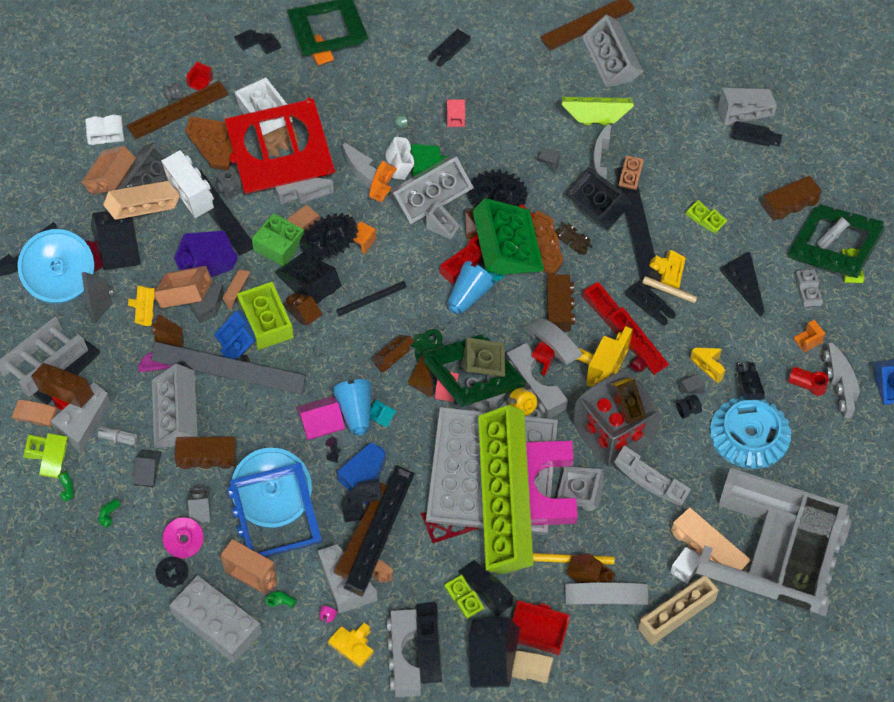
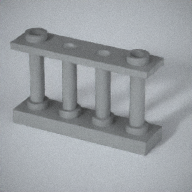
[0,317,88,398]

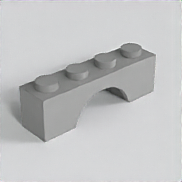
[506,343,568,419]
[387,609,421,697]

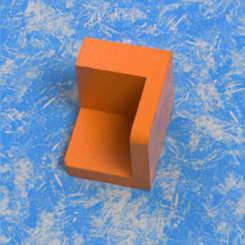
[354,221,376,254]
[794,320,826,352]

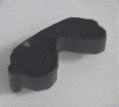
[325,436,341,463]

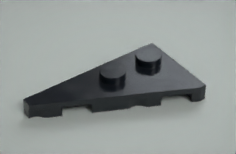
[720,252,765,316]

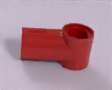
[788,366,829,396]

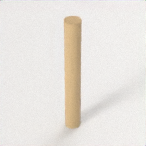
[642,276,697,303]

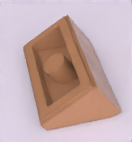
[223,269,250,310]

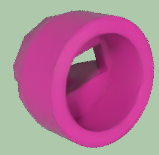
[319,606,337,623]

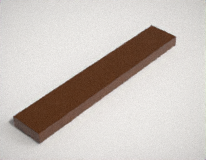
[540,0,635,51]
[126,81,228,140]
[334,483,387,579]

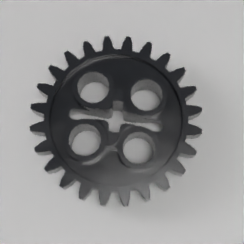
[468,169,528,208]
[300,213,359,260]

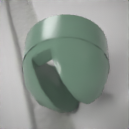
[394,114,408,129]

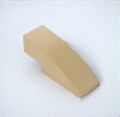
[512,651,553,683]

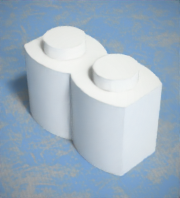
[86,115,124,145]
[386,137,414,180]

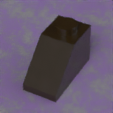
[609,377,647,424]

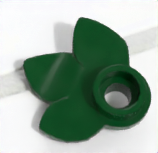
[410,329,444,362]

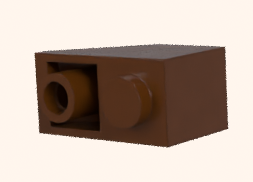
[282,293,323,325]
[152,315,184,347]
[566,553,615,583]

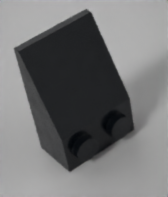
[565,167,632,230]
[91,211,141,270]
[275,252,342,304]
[468,617,520,688]

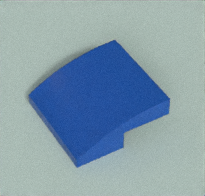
[214,310,256,359]

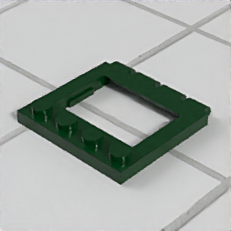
[287,0,368,56]
[788,204,884,278]
[423,335,526,407]

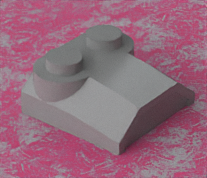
[556,467,604,511]

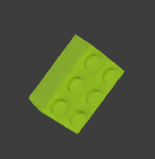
[237,282,294,350]

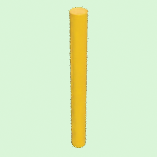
[533,553,614,565]

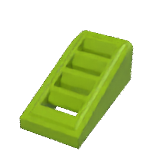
[23,435,67,461]

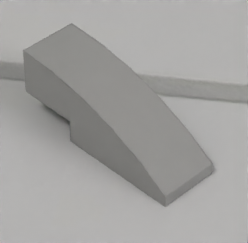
[343,143,377,189]
[275,178,334,205]

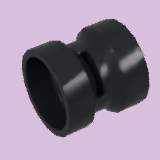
[676,394,702,419]

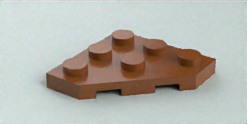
[185,116,233,170]
[532,210,564,274]

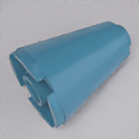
[447,261,496,315]
[333,379,372,436]

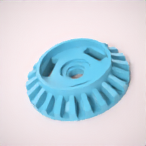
[710,396,791,469]

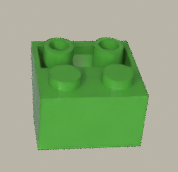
[252,213,304,266]

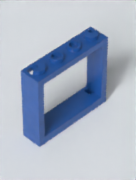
[227,463,322,558]

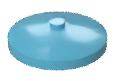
[18,229,95,304]
[232,448,312,529]

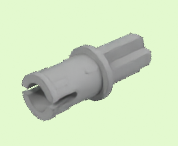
[817,216,850,249]
[98,426,138,446]

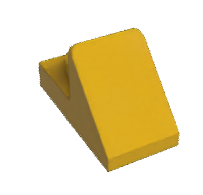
[690,348,725,383]

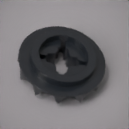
[155,557,189,588]

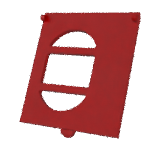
[224,97,335,194]

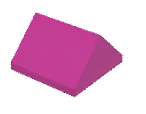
[296,396,345,440]

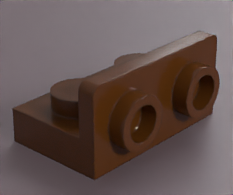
[372,335,414,372]

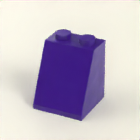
[174,231,238,277]

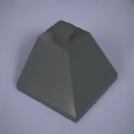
[82,272,114,324]

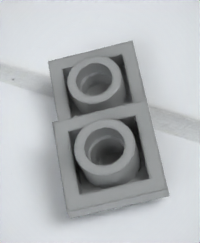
[796,269,823,307]

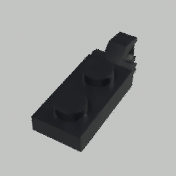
[731,121,782,147]

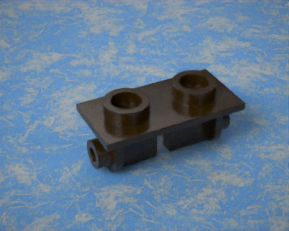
[555,221,593,255]

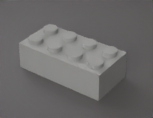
[169,575,262,663]

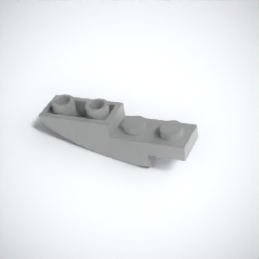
[823,343,860,418]

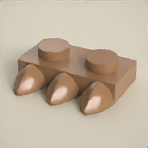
[258,125,299,156]

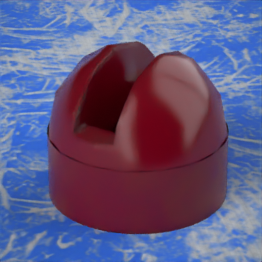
[629,356,646,373]

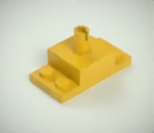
[576,326,633,387]

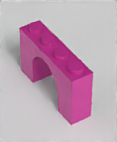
[526,441,578,525]

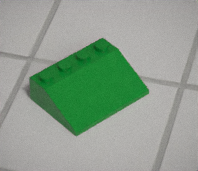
[473,198,544,275]

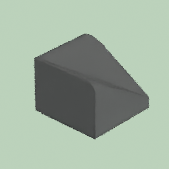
[539,148,560,173]
[679,374,705,394]

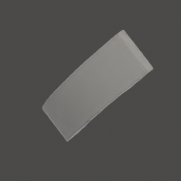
[593,125,611,179]
[523,318,582,365]
[614,446,691,506]
[565,583,648,605]

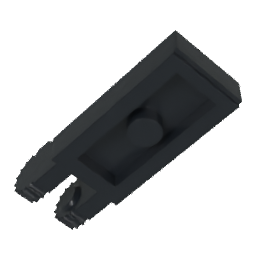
[428,28,471,67]
[625,281,676,326]
[737,362,765,400]

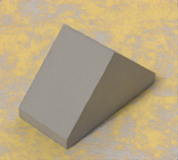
[426,201,460,239]

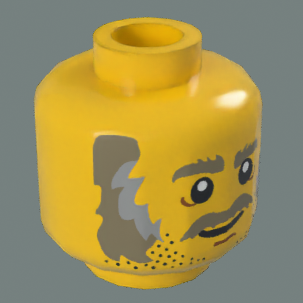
[508,388,538,416]

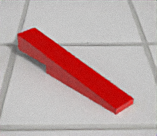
[439,204,534,284]
[581,281,669,375]

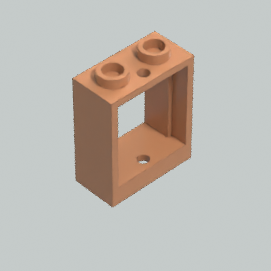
[81,146,136,194]
[154,266,213,308]
[221,539,277,595]

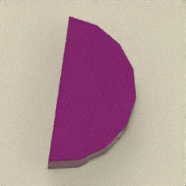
[138,352,173,373]

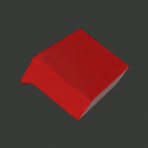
[512,600,570,655]

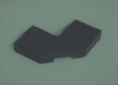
[234,30,281,55]
[342,479,382,522]

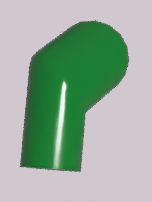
[58,471,74,502]
[98,499,120,528]
[265,591,297,608]

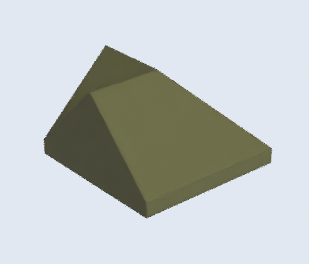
[461,338,505,377]

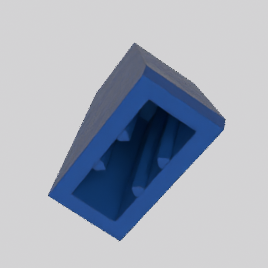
[337,442,386,505]

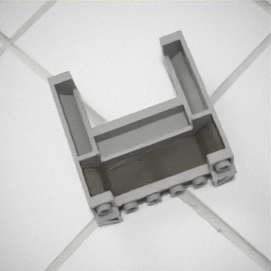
[696,468,852,616]

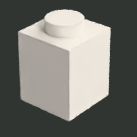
[670,547,701,584]

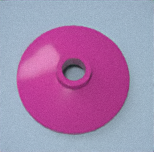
[163,517,204,558]

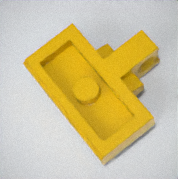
[649,250,686,289]
[128,285,155,326]
[328,623,374,668]

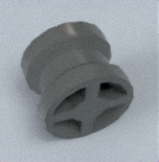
[163,82,182,103]

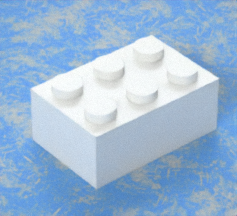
[235,78,293,135]
[162,150,214,218]

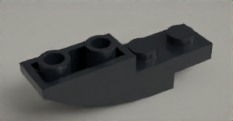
[416,603,442,684]

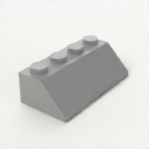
[582,15,644,88]
[390,154,474,224]
[152,364,198,448]

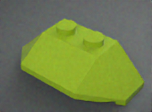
[561,96,634,125]

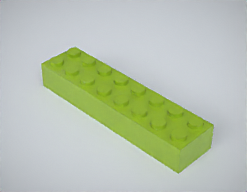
[478,405,534,575]

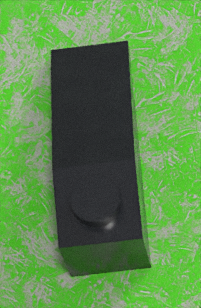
[458,560,513,617]

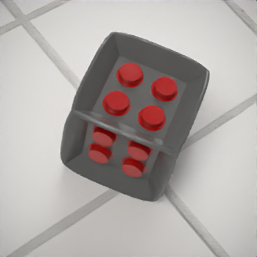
[573,371,660,467]

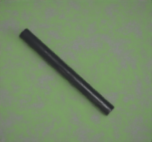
[336,281,406,317]

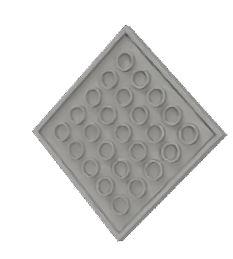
[426,407,558,535]

